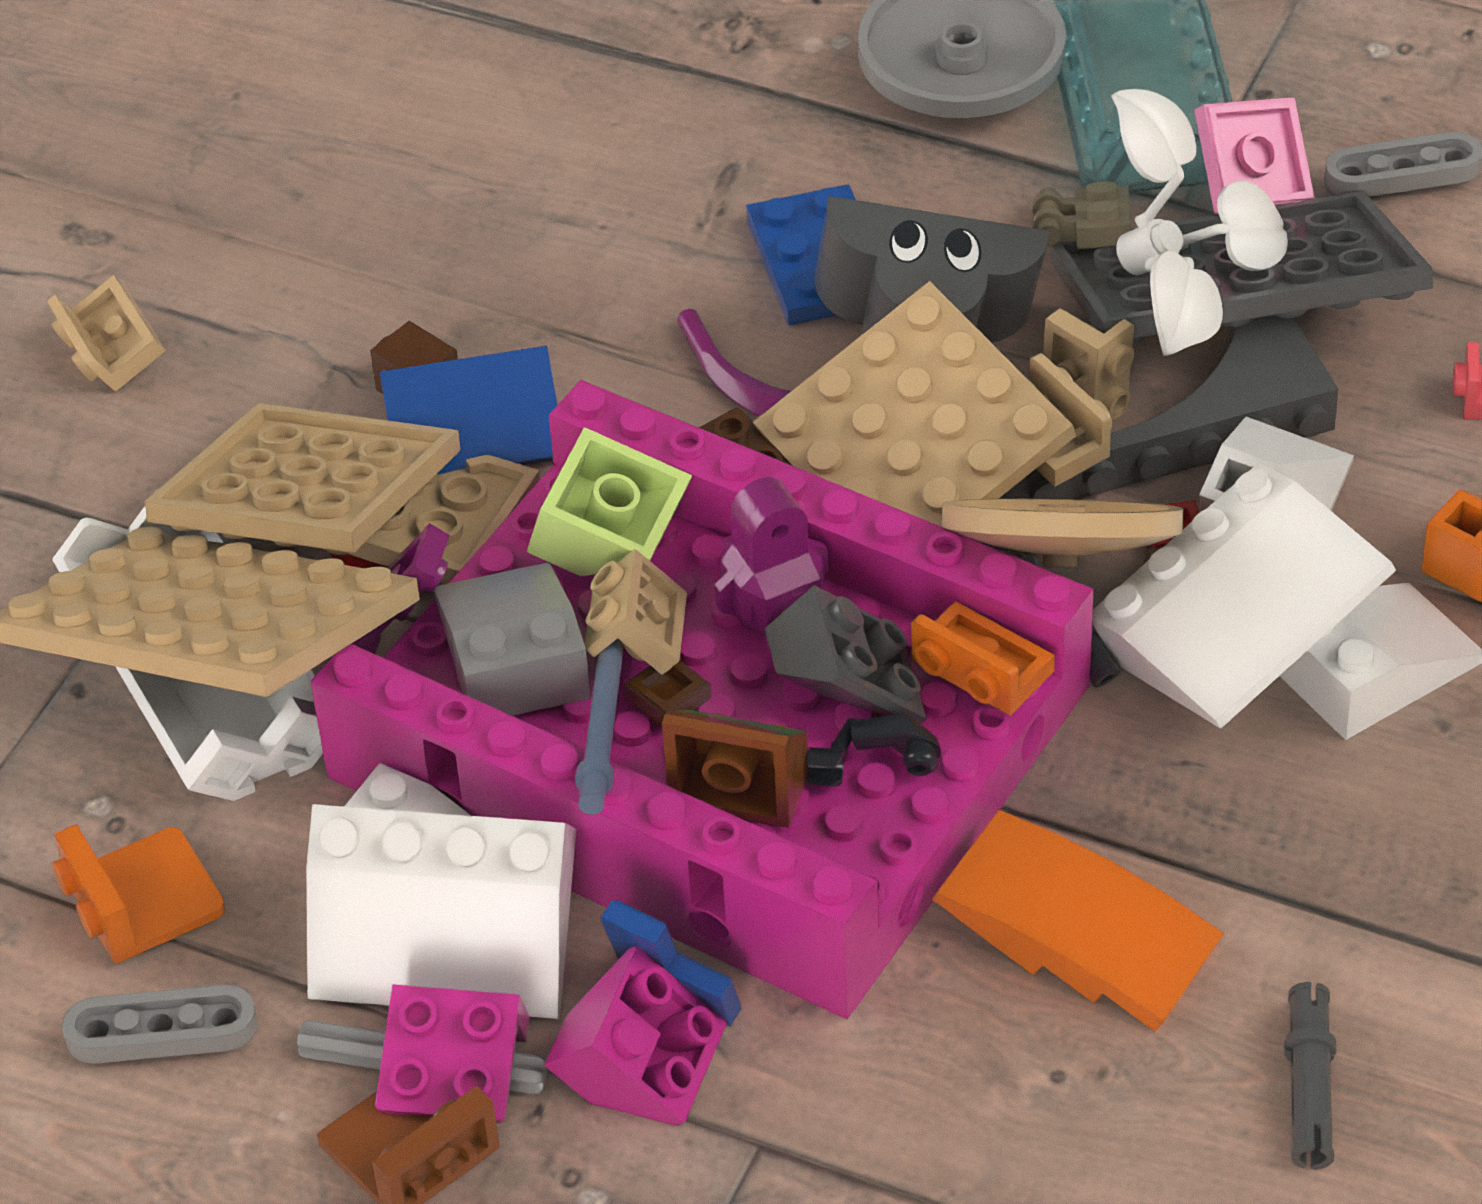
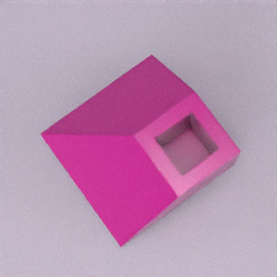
[544,945,727,1126]

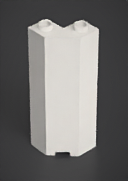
[52,489,323,801]

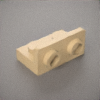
[1043,308,1134,420]
[584,549,687,675]

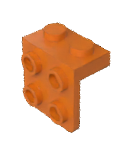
[51,824,225,965]

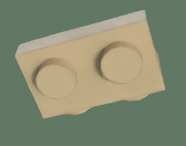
[47,275,166,392]
[1030,353,1112,487]

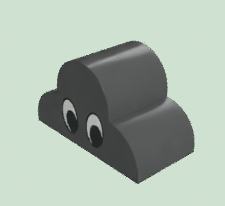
[814,196,1049,342]

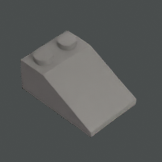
[433,562,591,716]

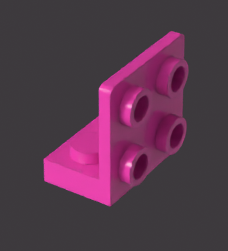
[375,984,530,1123]

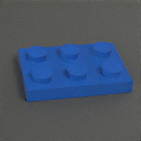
[746,184,856,326]

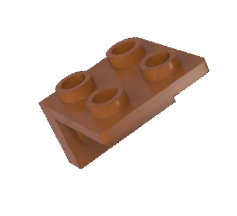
[317,1086,500,1204]

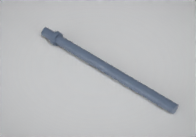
[575,639,624,815]

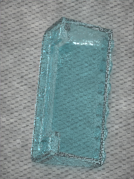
[1051,0,1233,192]

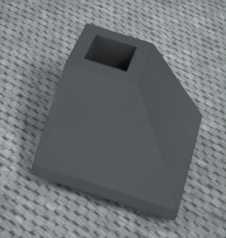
[765,585,927,724]

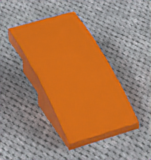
[932,810,1224,1032]

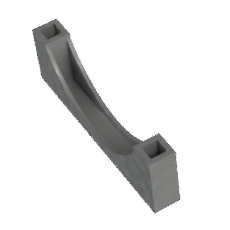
[999,315,1339,500]

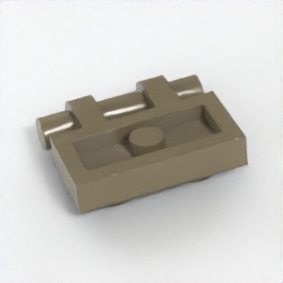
[1032,181,1131,249]

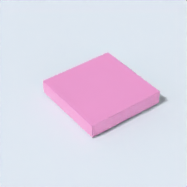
[1194,97,1315,214]

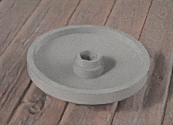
[858,0,1066,118]

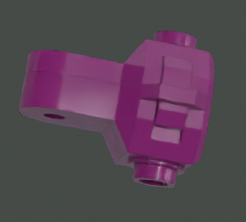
[715,477,829,637]

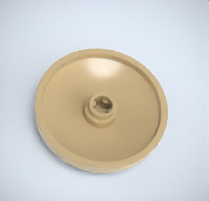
[942,499,1183,567]

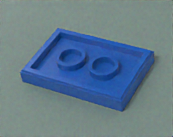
[380,345,557,475]

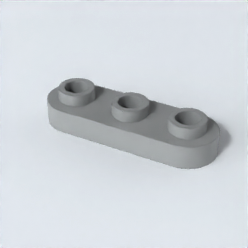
[1324,132,1482,197]
[62,985,258,1064]

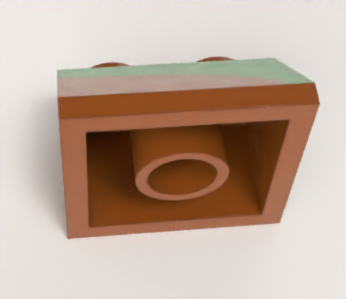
[662,709,809,828]

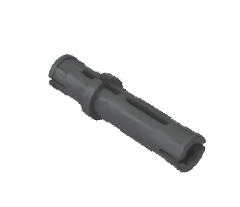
[1284,982,1337,1170]

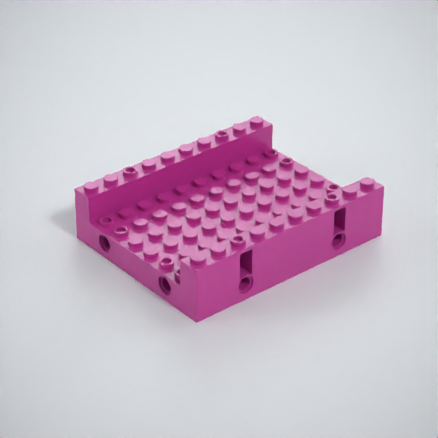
[310,379,1093,1019]

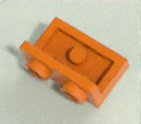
[911,601,1055,716]

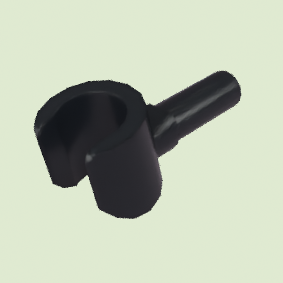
[807,718,856,786]

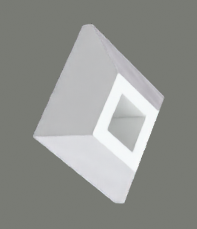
[1199,417,1354,512]

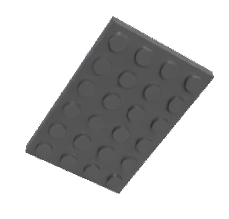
[1049,191,1433,344]

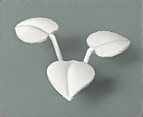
[1111,89,1288,356]

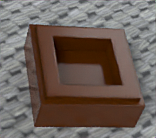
[624,660,712,727]

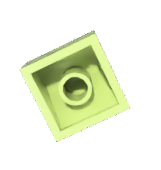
[527,427,692,576]

